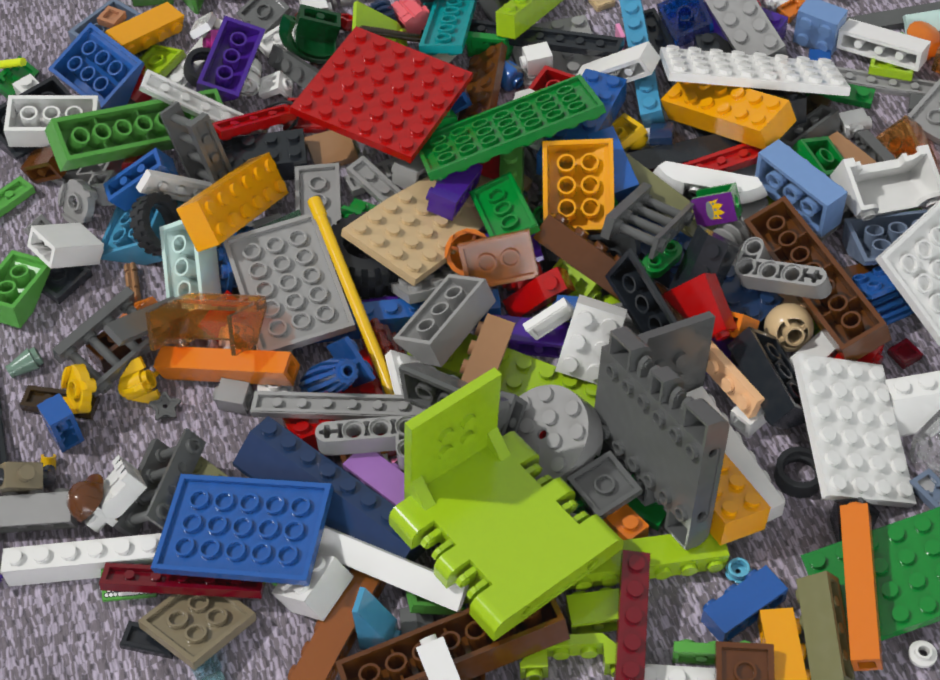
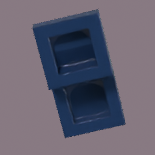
[649,122,675,146]

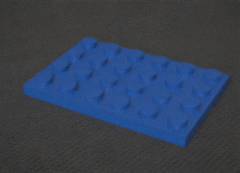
[151,474,334,586]

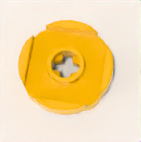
[61,364,97,414]

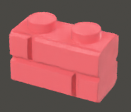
[391,0,430,34]

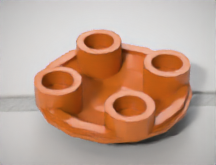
[907,21,940,60]

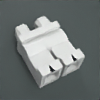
[85,454,147,533]

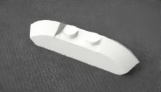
[653,161,768,204]

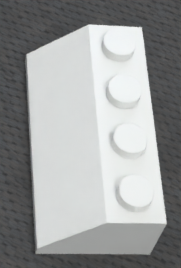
[884,371,940,437]

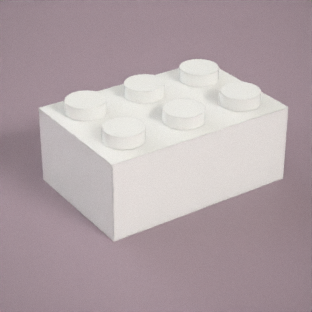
[555,294,627,384]

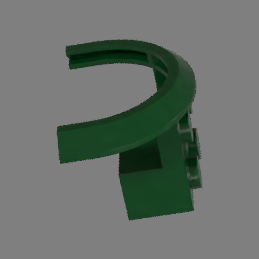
[279,4,341,64]

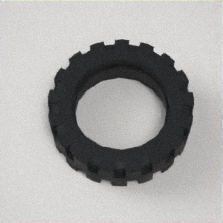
[129,192,181,256]

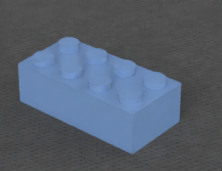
[755,139,848,237]

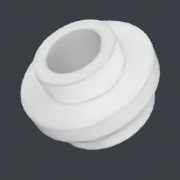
[908,640,937,668]

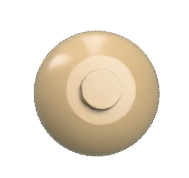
[764,303,814,352]

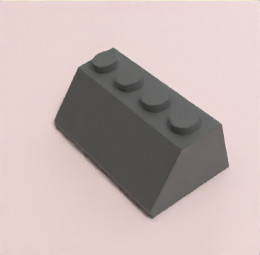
[399,362,511,431]

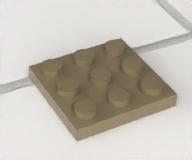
[138,594,257,671]

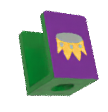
[691,182,743,227]

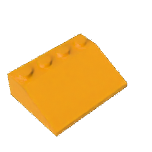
[542,138,615,234]

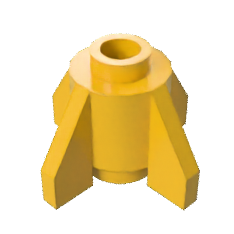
[118,356,161,404]

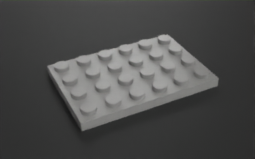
[223,213,356,351]

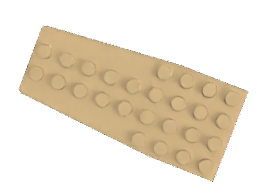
[341,175,532,286]

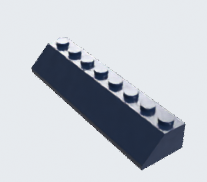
[233,416,426,562]

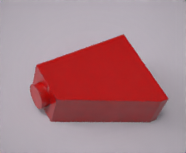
[663,273,738,341]

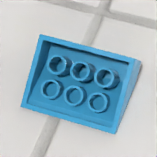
[101,199,185,265]

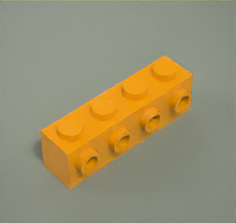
[105,2,184,55]

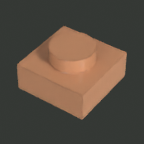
[96,5,127,28]

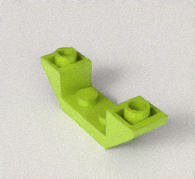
[520,633,616,680]

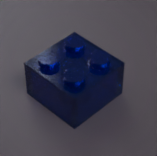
[657,0,714,47]

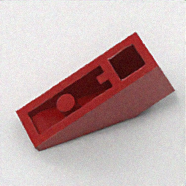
[503,267,576,317]

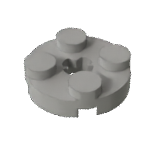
[58,179,97,224]

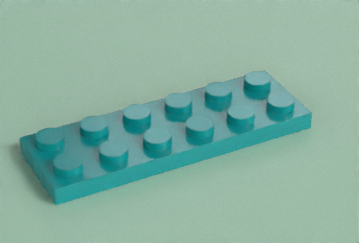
[419,0,478,56]

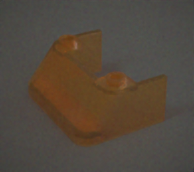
[145,293,267,356]

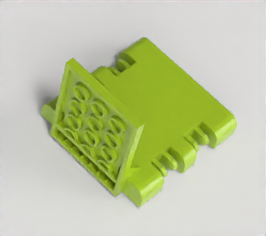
[389,367,624,641]

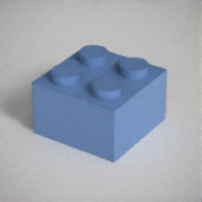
[793,0,848,56]

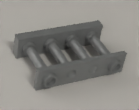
[159,101,233,184]
[600,182,694,260]
[53,286,169,398]
[111,428,206,536]

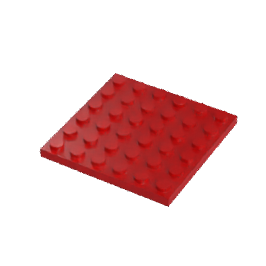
[290,26,473,163]

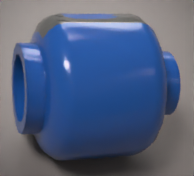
[500,60,524,92]

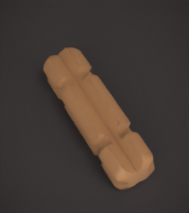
[124,262,141,302]

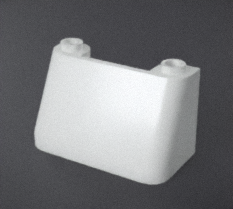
[830,144,940,221]

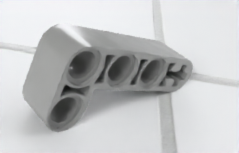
[734,237,832,299]
[315,415,413,471]

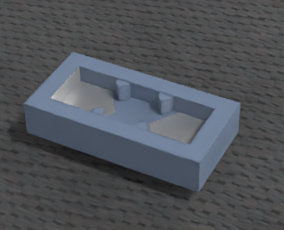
[909,468,940,510]

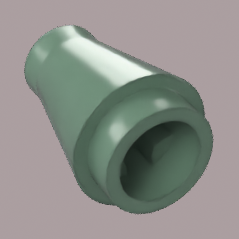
[5,347,44,378]

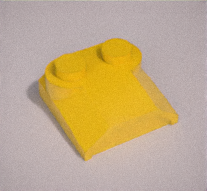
[611,113,648,152]

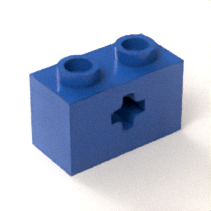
[37,393,85,453]

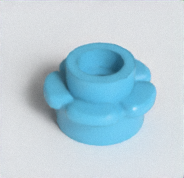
[725,557,752,584]

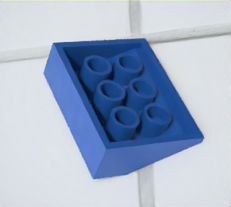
[48,22,144,109]

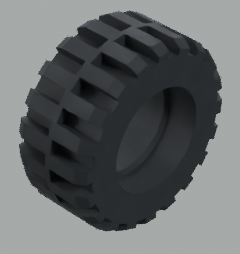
[330,212,401,299]

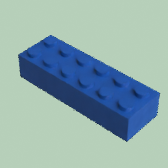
[536,69,627,176]

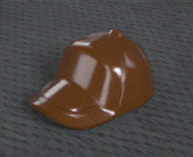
[67,474,104,522]

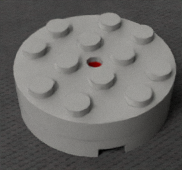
[517,385,603,483]

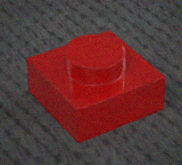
[340,13,353,31]

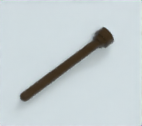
[360,25,422,43]

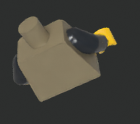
[0,454,57,495]

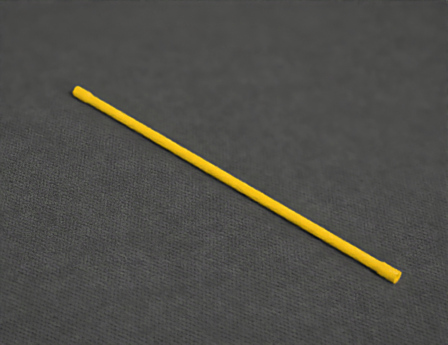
[307,196,470,607]

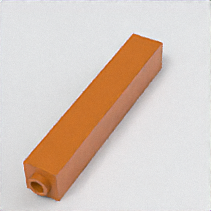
[153,346,300,386]
[840,502,883,671]

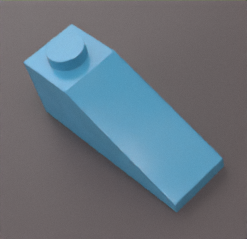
[352,587,402,650]

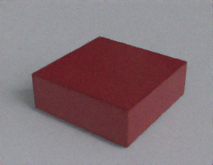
[887,338,924,370]

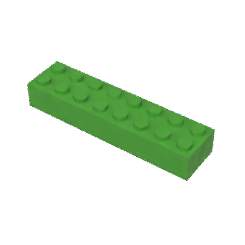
[45,88,223,172]

